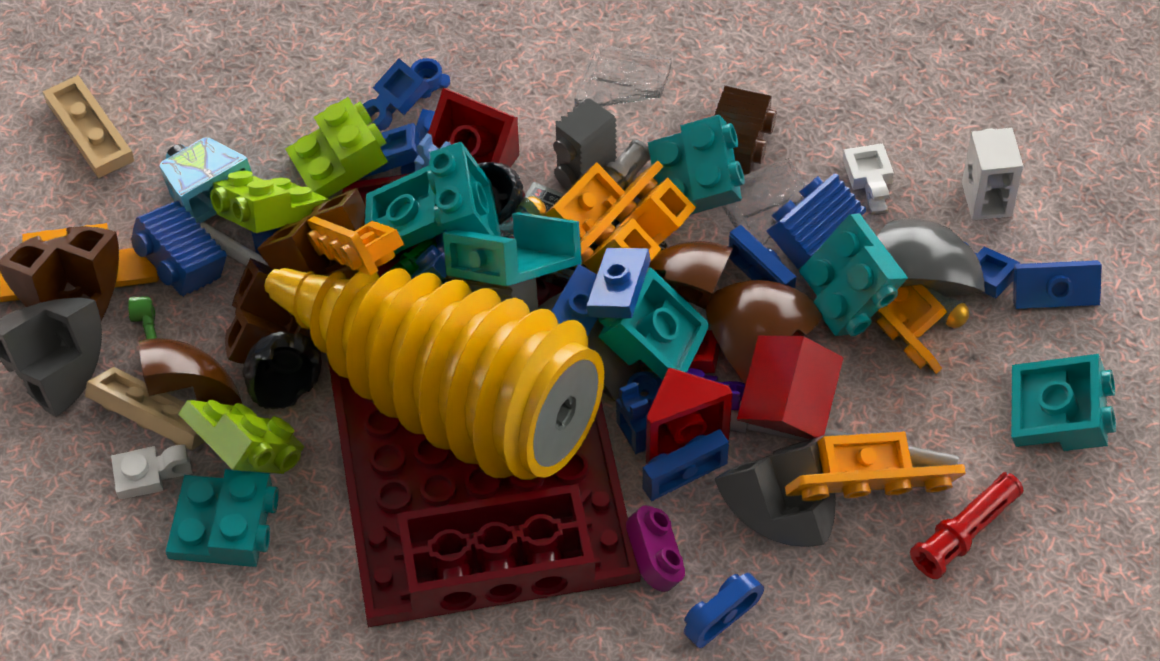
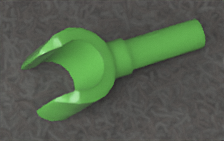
[128,296,157,339]

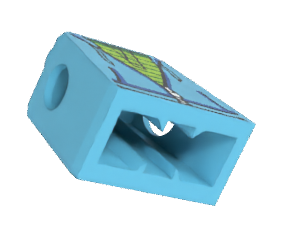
[159,137,252,223]

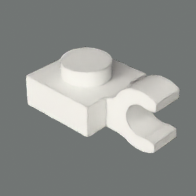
[842,143,894,215]
[111,445,193,500]

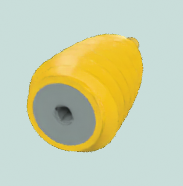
[264,268,604,480]

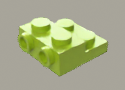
[285,97,388,198]
[210,171,328,233]
[178,400,305,474]

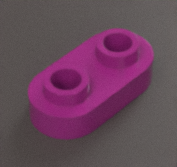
[626,505,685,592]

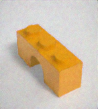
[583,177,696,274]

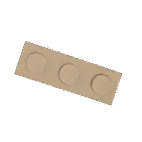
[42,75,134,179]
[85,366,205,451]

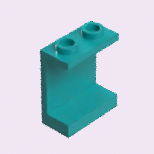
[443,212,582,286]

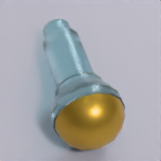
[499,196,546,238]
[922,284,969,328]

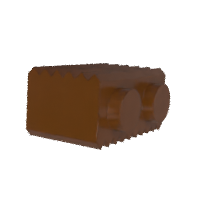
[715,85,777,176]

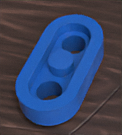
[684,573,764,648]

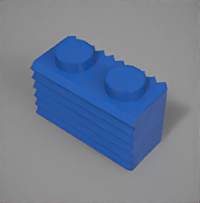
[766,173,866,269]
[131,200,227,297]

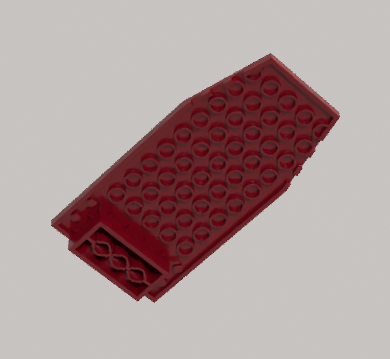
[328,173,640,628]

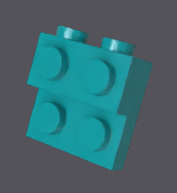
[648,114,745,215]
[427,142,501,237]
[365,165,444,255]
[799,214,908,336]
[598,267,710,380]
[1011,353,1116,451]
[165,469,279,567]

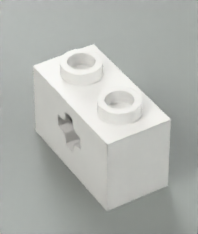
[962,128,1023,220]

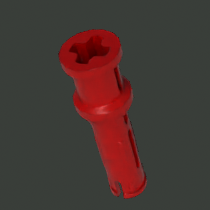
[910,472,1024,579]

